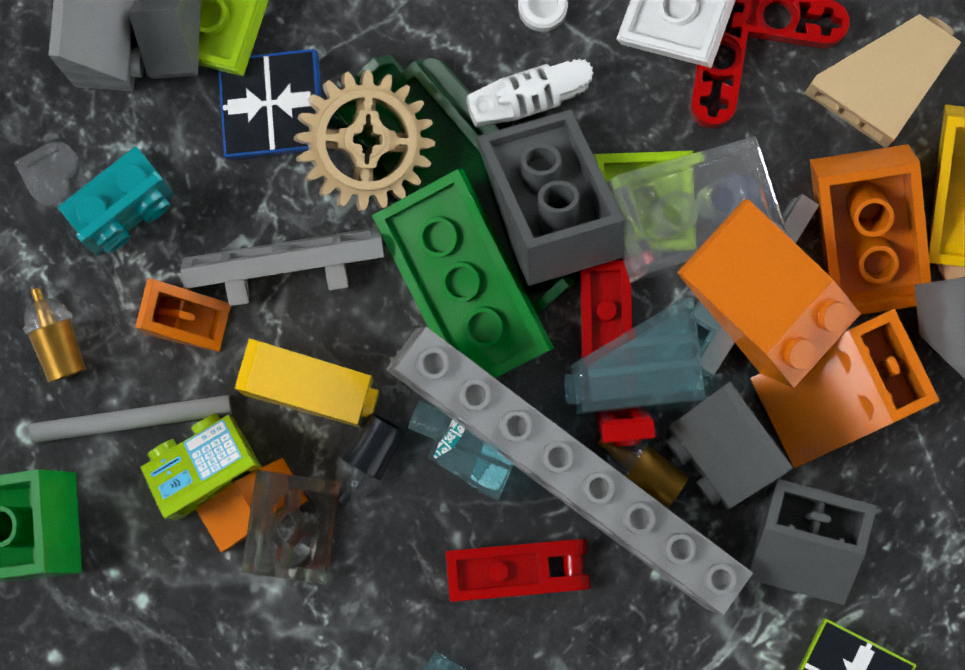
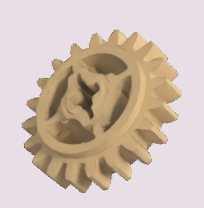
[294,70,435,211]

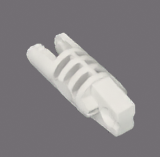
[466,58,594,127]

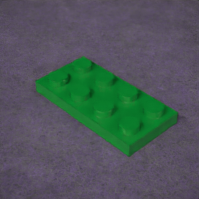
[372,168,554,378]

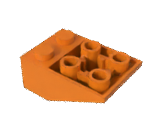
[750,308,940,469]

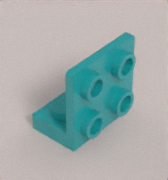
[57,146,175,256]

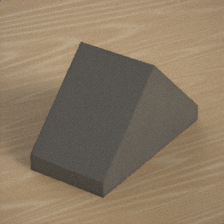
[129,0,201,79]

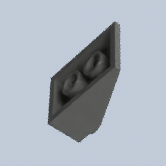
[477,110,625,286]
[666,382,792,510]

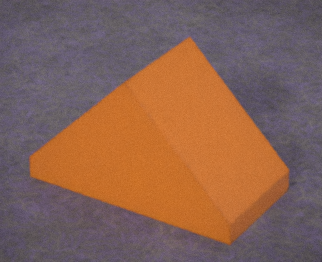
[135,278,231,352]
[196,458,308,553]

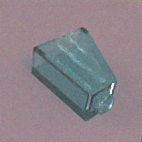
[565,297,706,416]

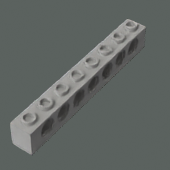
[386,327,753,615]

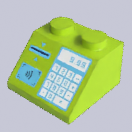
[140,413,262,521]

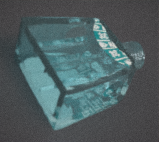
[408,401,513,502]

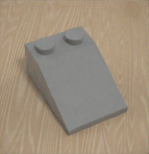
[48,0,144,91]

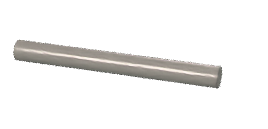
[29,395,232,443]

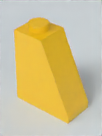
[235,339,379,428]

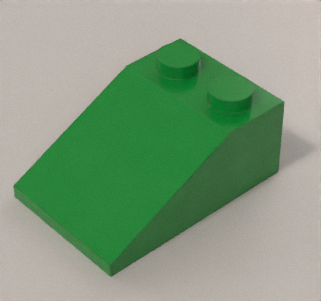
[0,469,82,582]

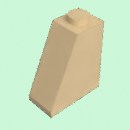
[804,14,961,148]

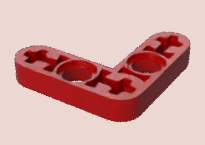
[690,0,850,129]

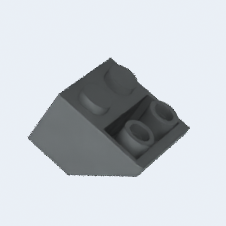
[748,479,877,605]

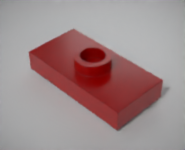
[595,406,655,446]

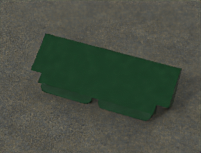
[329,55,580,316]

